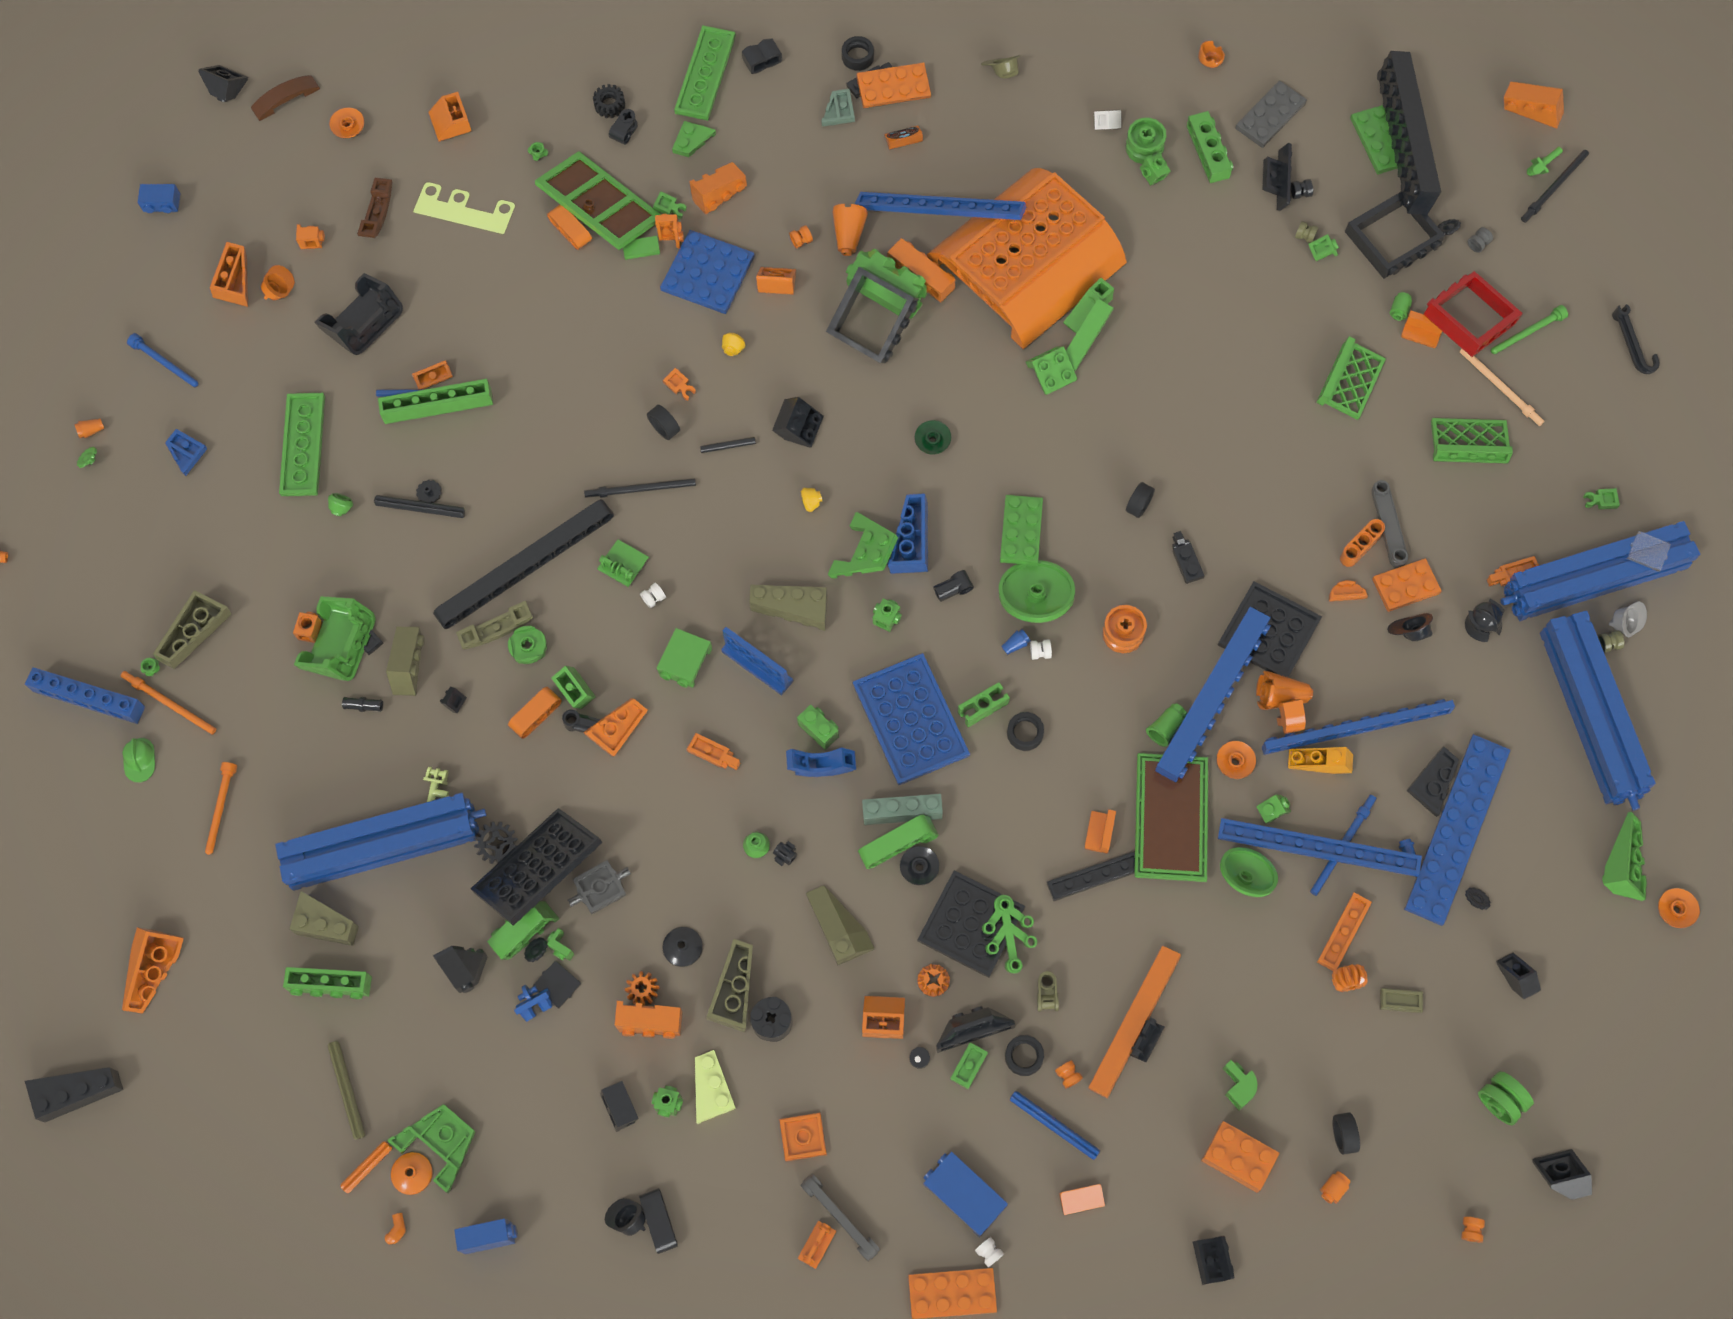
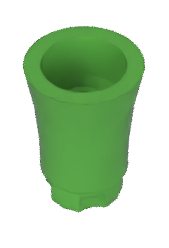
[1146,703,1187,747]

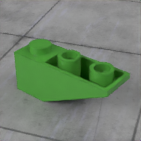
[1063,278,1114,333]

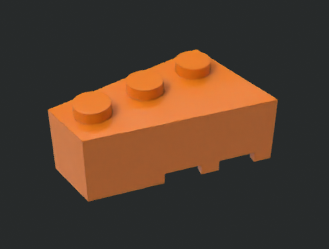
[1504,82,1564,129]
[689,162,747,215]
[210,242,248,307]
[615,1001,682,1039]

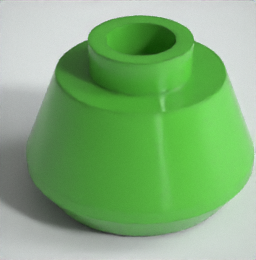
[328,493,353,516]
[743,832,770,858]

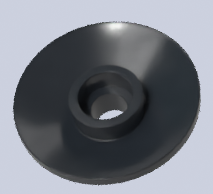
[900,846,940,885]
[662,927,703,967]

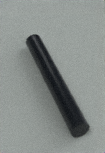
[700,437,756,453]

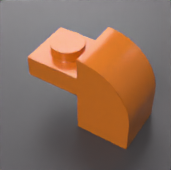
[1277,699,1306,734]

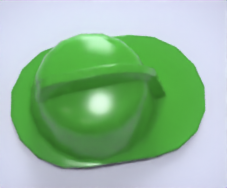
[122,738,155,783]

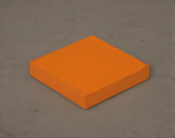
[779,1113,827,1162]

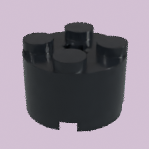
[750,997,792,1042]

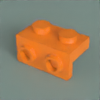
[655,214,684,248]

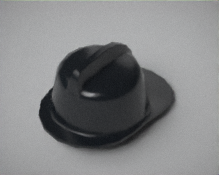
[1387,613,1433,641]
[604,1198,646,1236]

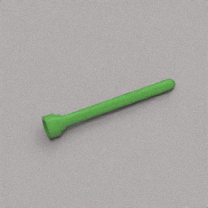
[1491,305,1568,354]

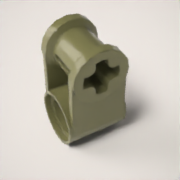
[1037,971,1059,1012]

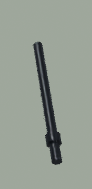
[1521,150,1589,223]
[584,478,696,498]

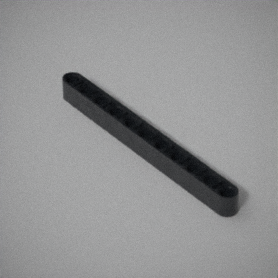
[433,499,614,629]

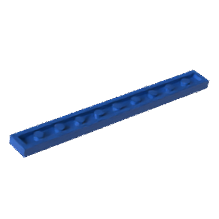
[855,192,1026,220]
[1262,699,1455,755]
[1218,818,1422,877]

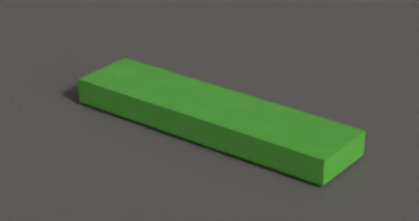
[1066,299,1114,371]

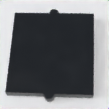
[533,961,581,1009]

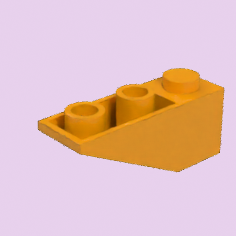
[1288,747,1353,774]

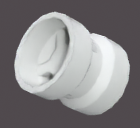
[640,582,666,609]
[1030,639,1052,660]
[975,1237,1004,1268]

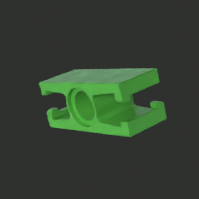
[958,682,1010,727]

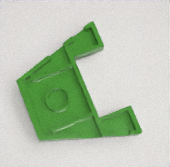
[828,512,898,579]
[387,1104,476,1193]

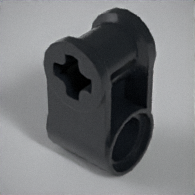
[608,109,638,145]

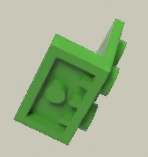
[1025,346,1077,395]

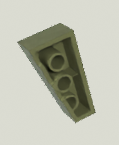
[749,585,827,631]
[706,939,753,1032]

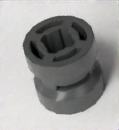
[1467,227,1493,253]

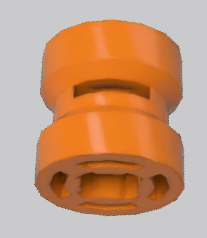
[789,225,813,249]
[1055,1060,1083,1089]
[1461,1217,1485,1243]

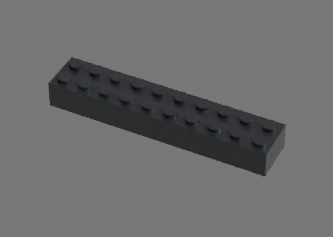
[1377,51,1441,215]

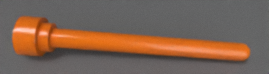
[205,762,237,855]

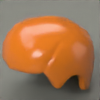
[1198,41,1225,68]

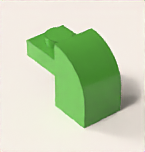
[1222,1060,1257,1110]

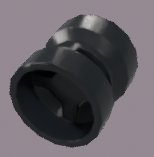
[1291,179,1313,199]

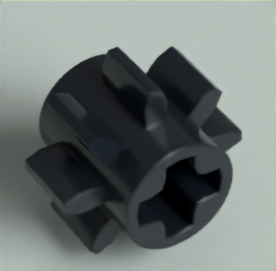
[773,841,797,866]

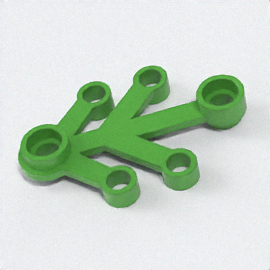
[982,895,1037,974]

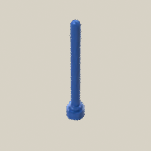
[127,333,198,387]

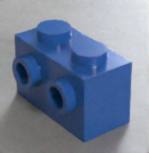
[137,184,181,213]

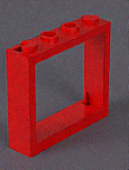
[1423,271,1523,357]

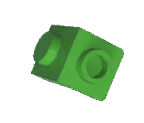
[1256,795,1291,824]
[547,928,574,961]

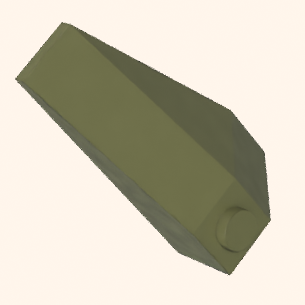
[806,885,875,965]

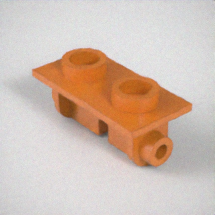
[797,1221,836,1269]

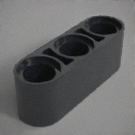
[639,1188,678,1254]

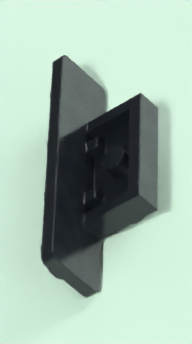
[1262,143,1292,211]

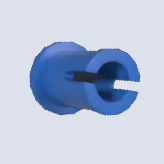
[1399,839,1416,855]

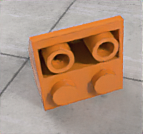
[428,92,472,141]
[862,996,905,1039]

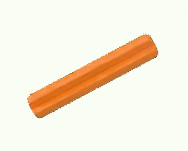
[340,1141,392,1193]

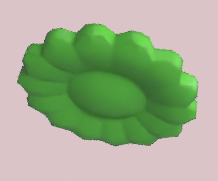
[77,446,97,468]

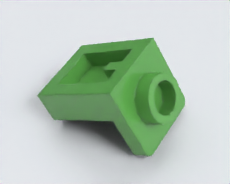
[1308,234,1339,261]

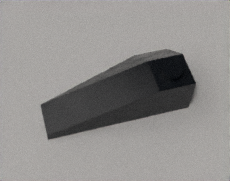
[433,946,488,993]

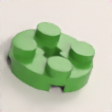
[508,626,547,664]

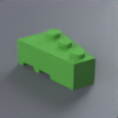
[487,901,559,960]

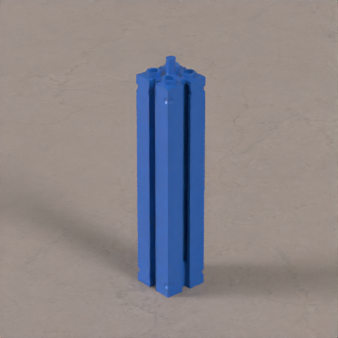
[1501,521,1700,621]
[1540,611,1656,810]
[275,793,487,891]

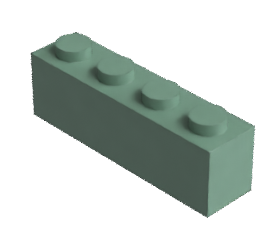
[862,794,943,825]

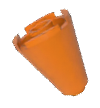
[832,204,868,256]
[1256,671,1313,710]

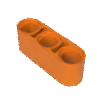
[547,205,592,250]
[1340,519,1385,567]
[508,686,562,739]

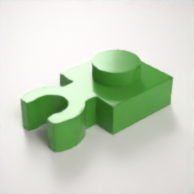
[653,191,687,219]
[1583,488,1620,510]

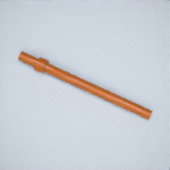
[121,671,217,735]

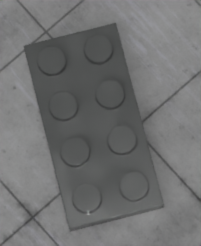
[1235,80,1307,148]

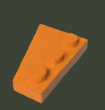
[583,698,648,756]

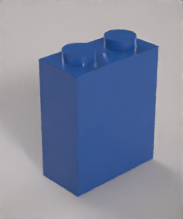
[454,1218,518,1254]

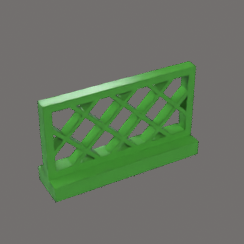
[1316,336,1386,420]
[1431,418,1513,463]

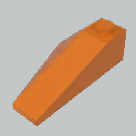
[122,927,184,1014]

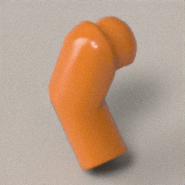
[385,1213,406,1245]

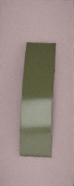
[456,601,533,650]

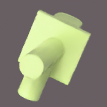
[423,767,449,802]

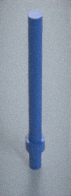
[1310,795,1377,896]

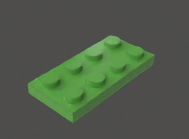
[1350,105,1398,175]
[1000,495,1043,566]

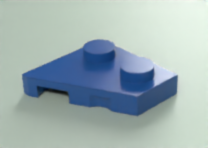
[165,429,207,476]

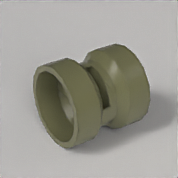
[1295,221,1319,243]
[1598,630,1624,653]

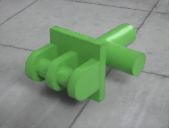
[1526,146,1563,176]

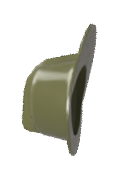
[981,55,1021,78]

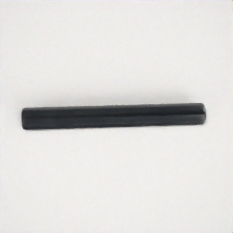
[374,495,465,518]

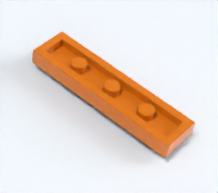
[1317,892,1372,971]

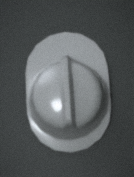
[1609,601,1647,638]

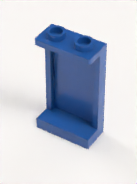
[923,1151,1008,1238]

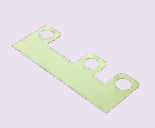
[413,182,515,234]

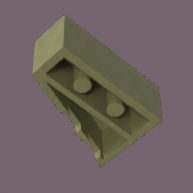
[386,627,424,696]

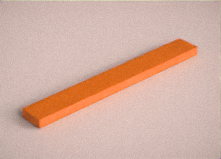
[1088,946,1181,1099]

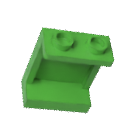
[657,628,712,688]

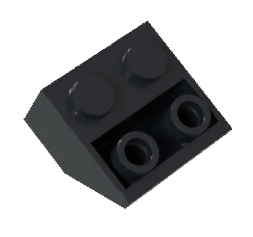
[772,397,824,448]

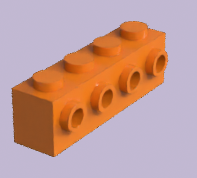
[887,238,955,302]

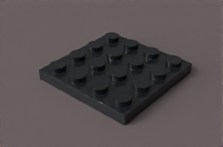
[1218,581,1322,677]
[917,870,1025,978]

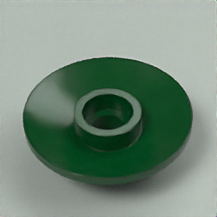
[914,420,951,455]

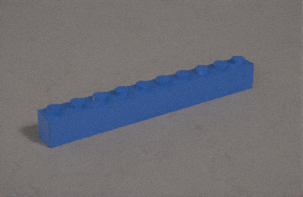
[1155,607,1271,782]

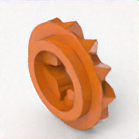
[917,964,950,997]

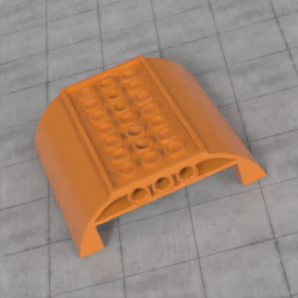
[926,168,1127,350]

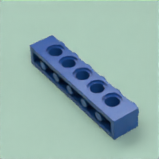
[25,667,145,724]

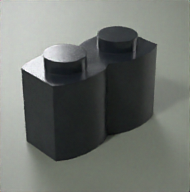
[742,38,782,74]

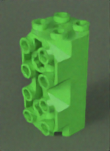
[846,249,927,319]

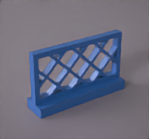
[721,627,793,696]

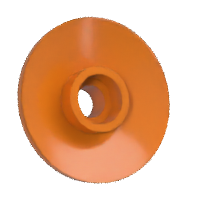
[329,108,364,138]
[1217,741,1256,779]
[1658,888,1700,928]
[391,1152,433,1195]

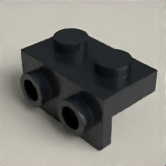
[1193,1235,1235,1285]

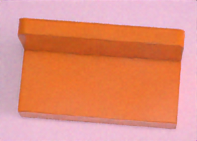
[1401,310,1442,348]
[1084,809,1116,854]

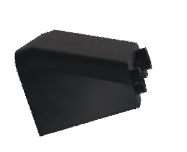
[314,273,403,355]

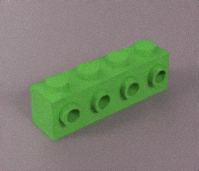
[283,967,372,999]

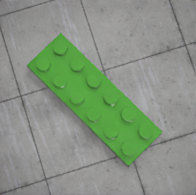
[674,25,736,121]
[279,393,325,496]

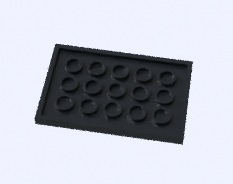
[470,808,603,926]

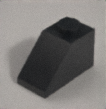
[1496,952,1541,999]

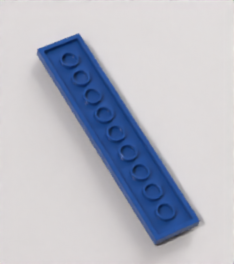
[1404,734,1510,926]

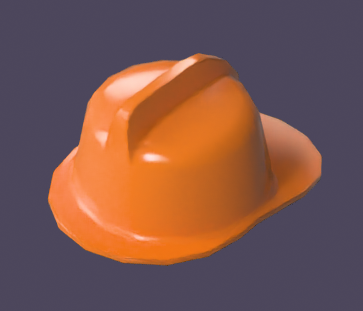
[261,265,295,300]

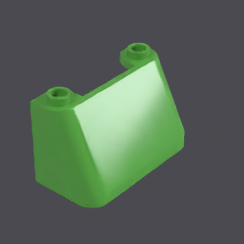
[294,596,375,681]

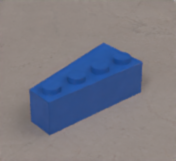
[888,494,928,574]

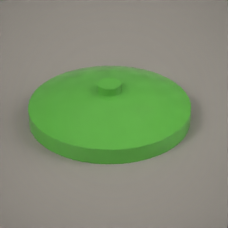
[999,560,1075,623]

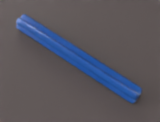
[1010,1091,1100,1160]

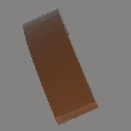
[251,75,320,121]
[357,178,392,238]

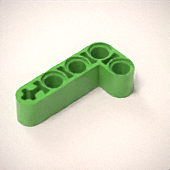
[858,815,939,869]

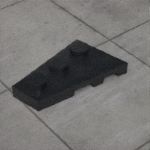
[1406,747,1459,817]

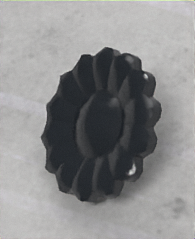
[1438,219,1461,235]
[416,480,442,503]
[1465,887,1491,910]
[524,937,548,962]

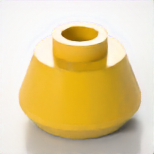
[722,333,746,356]
[800,488,822,512]

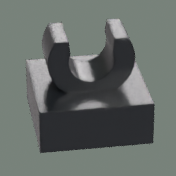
[440,687,467,714]

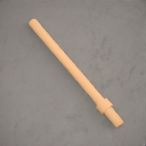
[1460,349,1545,426]

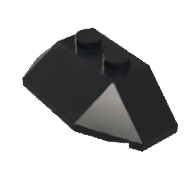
[936,1006,1015,1053]

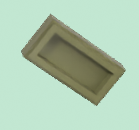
[1380,988,1423,1013]

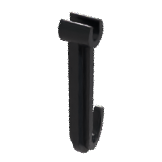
[1612,304,1660,374]

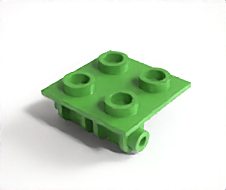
[597,539,649,587]

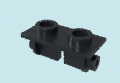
[1130,1017,1165,1062]

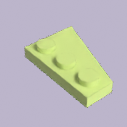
[695,1050,736,1124]

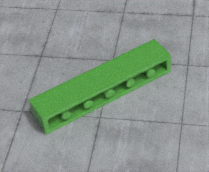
[378,379,493,424]

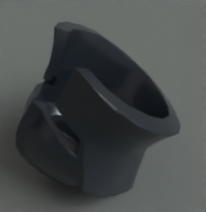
[1465,599,1504,642]

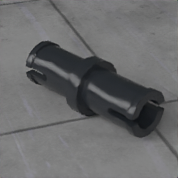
[342,697,383,712]

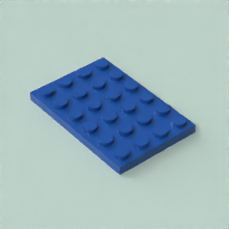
[852,653,970,786]

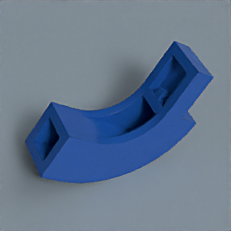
[786,748,856,777]

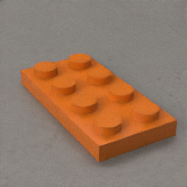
[856,62,931,108]
[908,1268,997,1319]

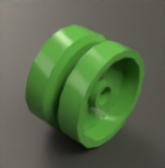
[1125,118,1166,164]
[1478,1071,1534,1126]

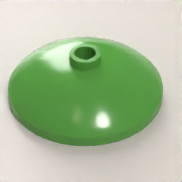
[1220,847,1278,897]

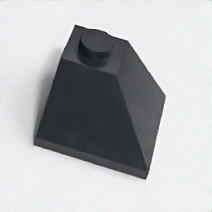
[198,65,248,102]
[1532,1149,1592,1200]

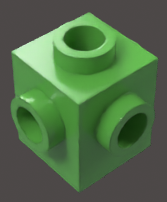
[1140,154,1171,186]
[873,598,902,632]
[652,1086,683,1117]

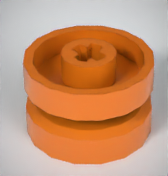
[1102,605,1147,653]

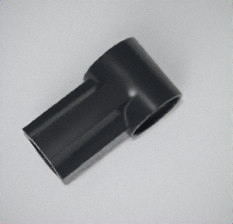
[933,570,974,602]
[562,709,601,733]

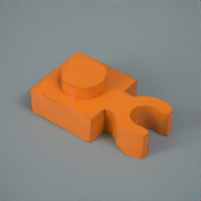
[663,368,696,401]

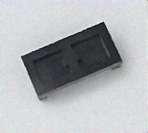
[600,1081,639,1132]

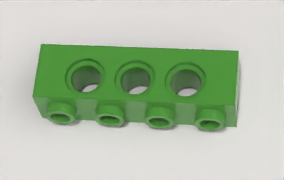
[1186,111,1233,183]

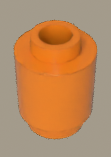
[1320,1171,1351,1204]

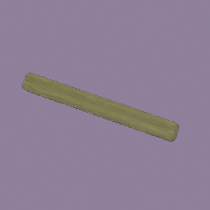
[328,1041,365,1140]

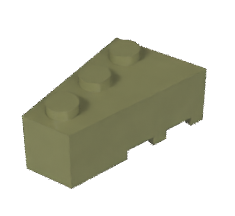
[290,891,358,946]

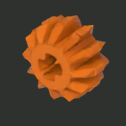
[1332,964,1368,992]
[625,971,660,1006]

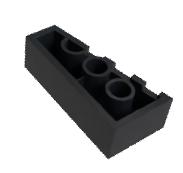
[25,1067,123,1123]

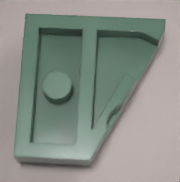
[821,89,855,127]

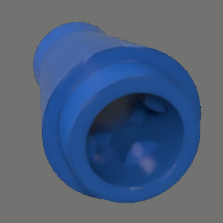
[1001,629,1031,655]

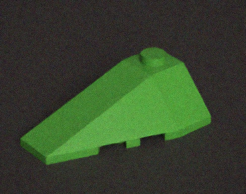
[1602,812,1647,901]

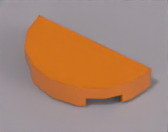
[1329,580,1368,601]

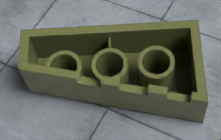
[153,590,232,669]

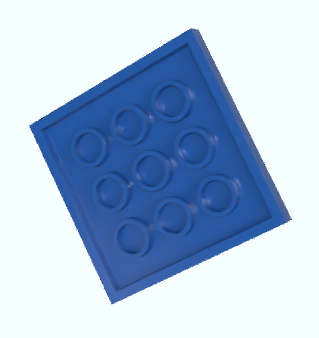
[660,230,755,314]

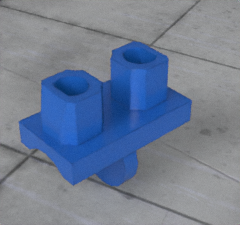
[514,985,553,1022]

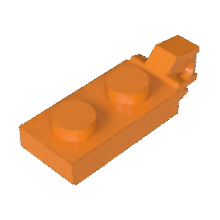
[1486,556,1539,586]
[686,733,741,770]

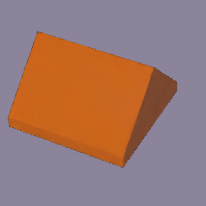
[756,267,796,295]

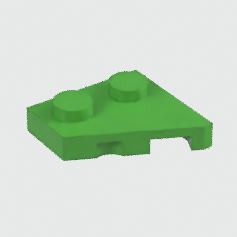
[672,121,716,157]

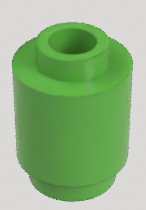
[1390,292,1412,321]

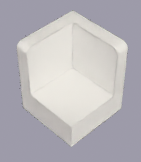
[1094,110,1121,130]

